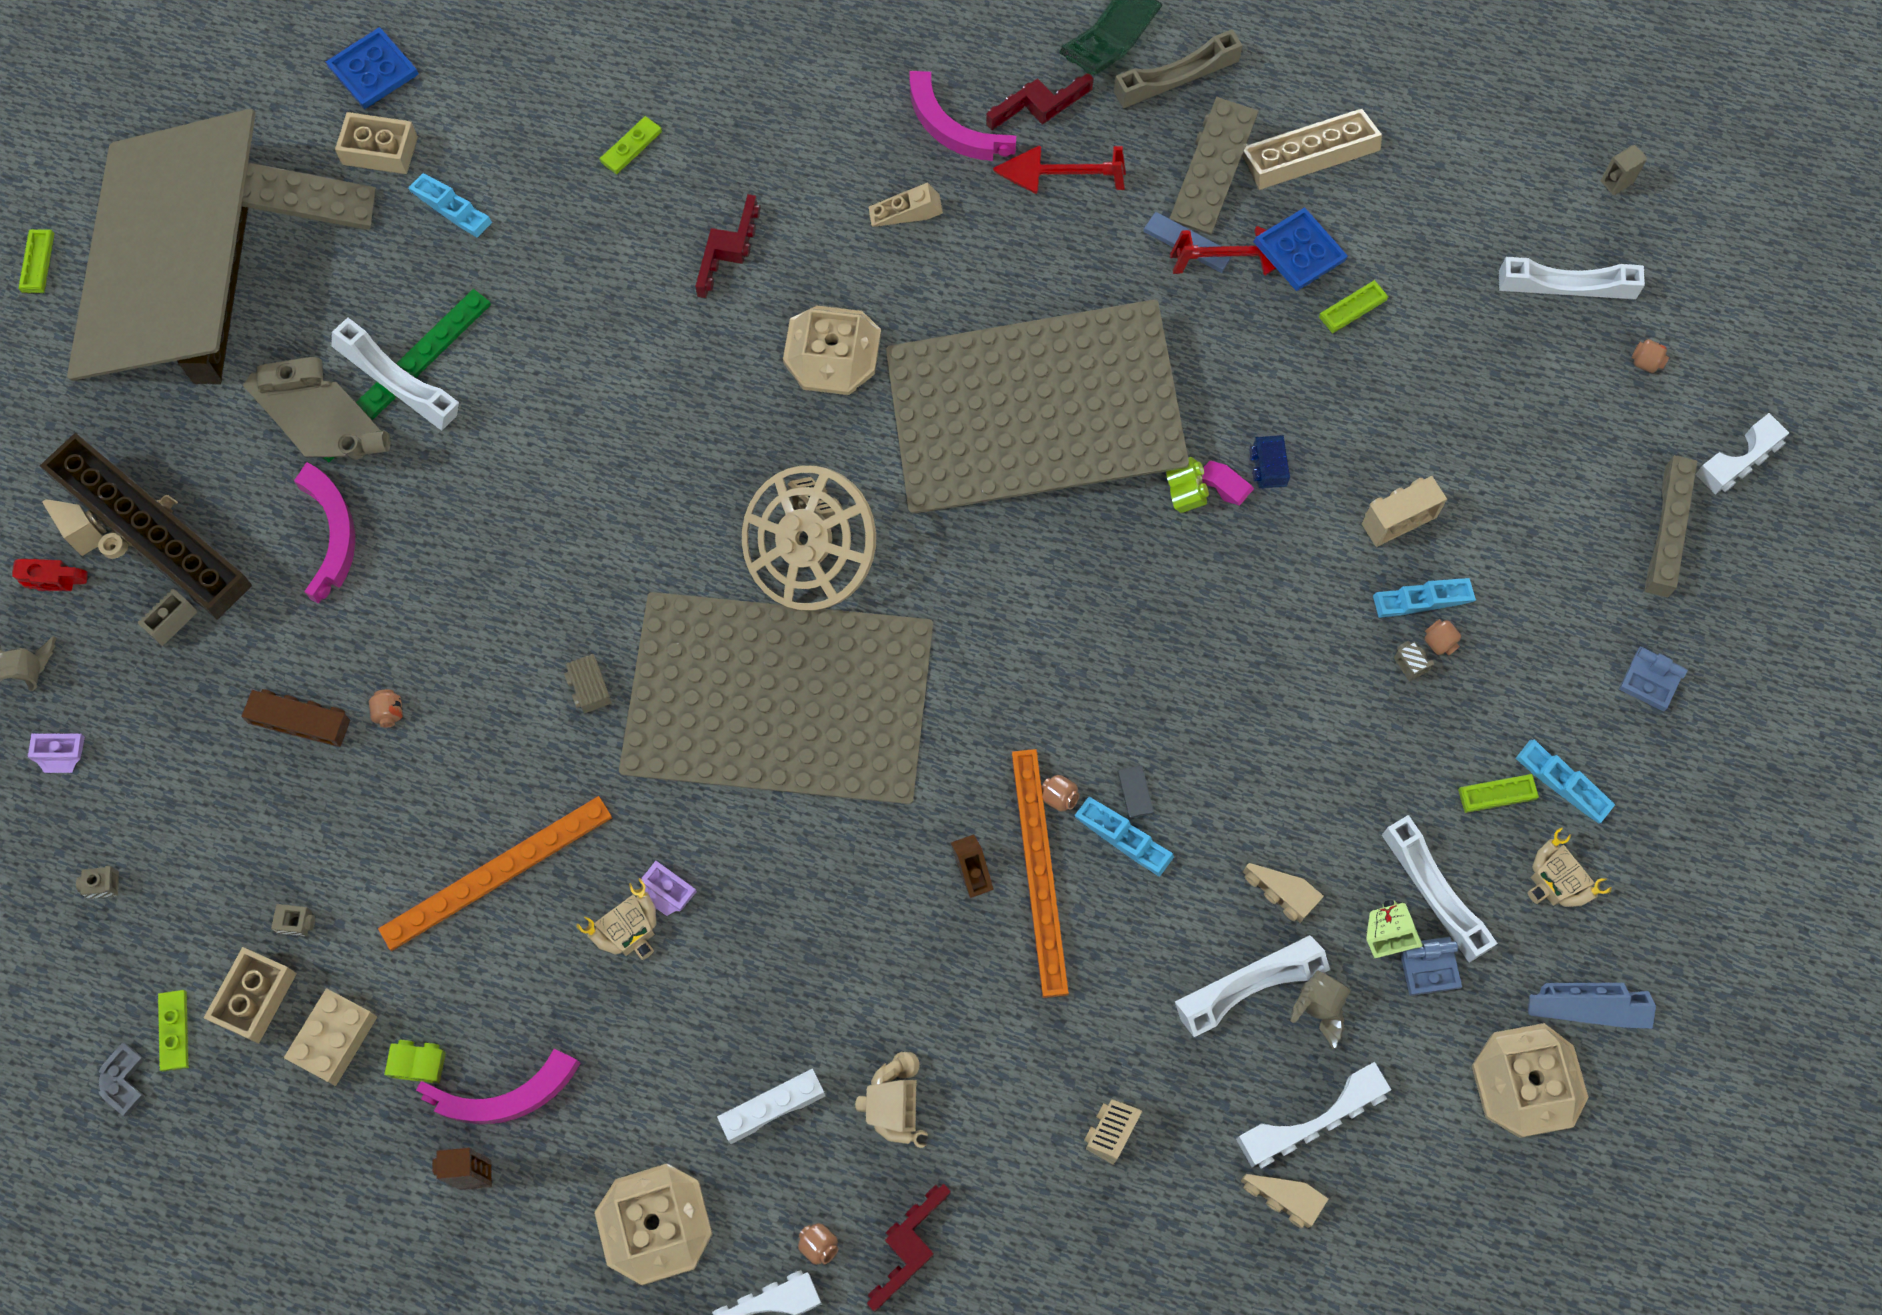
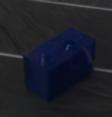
[1250,435,1290,489]

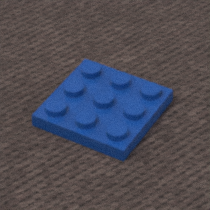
[326,27,419,110]
[1253,207,1348,291]

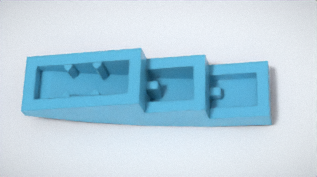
[408,173,492,237]
[1373,578,1476,618]
[1516,739,1615,823]
[1075,797,1174,877]

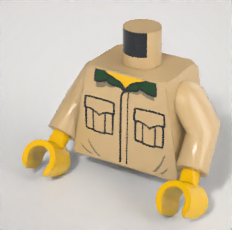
[1528,828,1612,907]
[577,878,656,960]

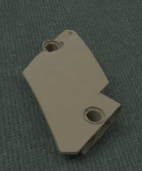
[243,357,391,460]

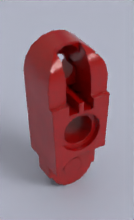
[12,559,88,591]

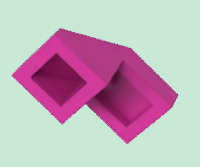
[1202,461,1254,506]

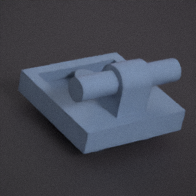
[1619,646,1688,712]
[1400,937,1462,996]

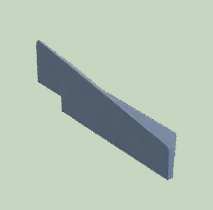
[1528,983,1656,1029]

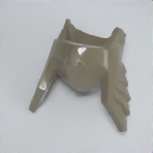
[0,636,57,691]
[1290,970,1351,1049]

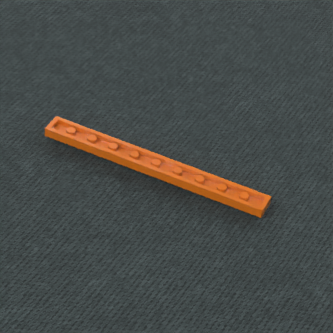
[1012,749,1069,998]
[378,796,612,951]

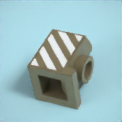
[1394,641,1435,682]
[76,866,119,899]
[271,904,315,936]

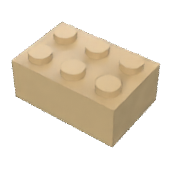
[335,112,418,174]
[1362,476,1447,547]
[204,947,297,1044]
[284,988,377,1086]

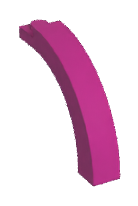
[910,71,1016,161]
[294,462,355,604]
[416,1049,581,1124]

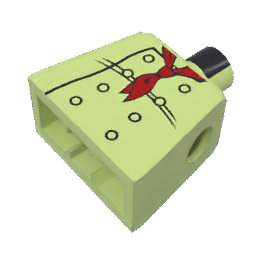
[1366,900,1422,958]

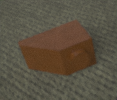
[951,834,994,898]

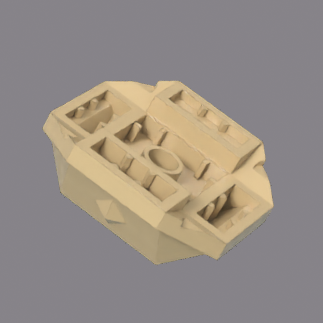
[783,306,881,395]
[1472,1023,1589,1138]
[594,1164,713,1285]

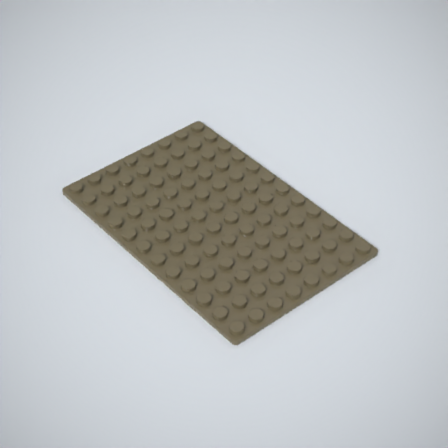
[67,109,256,381]
[886,300,1189,513]
[619,592,933,804]

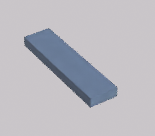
[1144,212,1233,273]

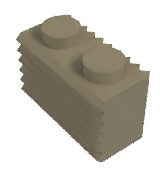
[1600,145,1647,195]
[138,589,198,646]
[564,654,612,714]

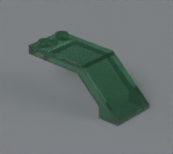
[1059,0,1163,76]

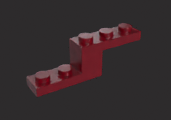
[986,73,1094,131]
[695,194,761,298]
[867,1184,951,1313]

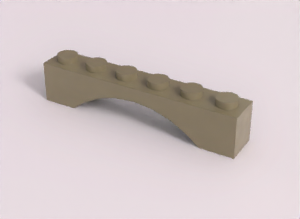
[1113,29,1243,109]
[1644,455,1697,597]

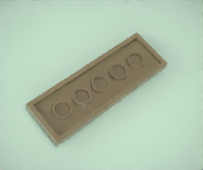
[1169,97,1259,235]
[241,163,376,229]

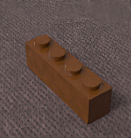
[241,689,351,747]
[432,1148,492,1190]

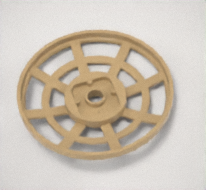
[742,466,876,610]

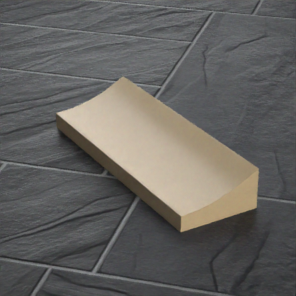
[1242,109,1382,190]

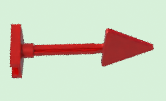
[993,146,1126,194]
[1170,226,1276,275]

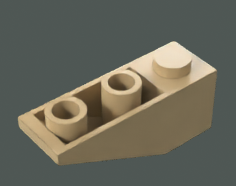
[869,182,943,227]
[1243,863,1324,923]
[1241,1174,1328,1228]

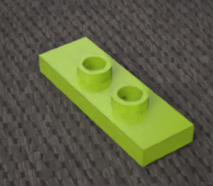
[600,116,662,175]
[18,229,55,293]
[1319,280,1388,334]
[1458,774,1539,813]
[158,990,189,1072]

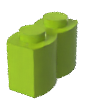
[1166,457,1209,513]
[384,1040,446,1084]

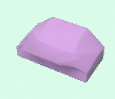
[28,734,85,773]
[642,861,697,916]

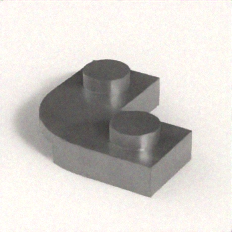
[99,1042,145,1117]

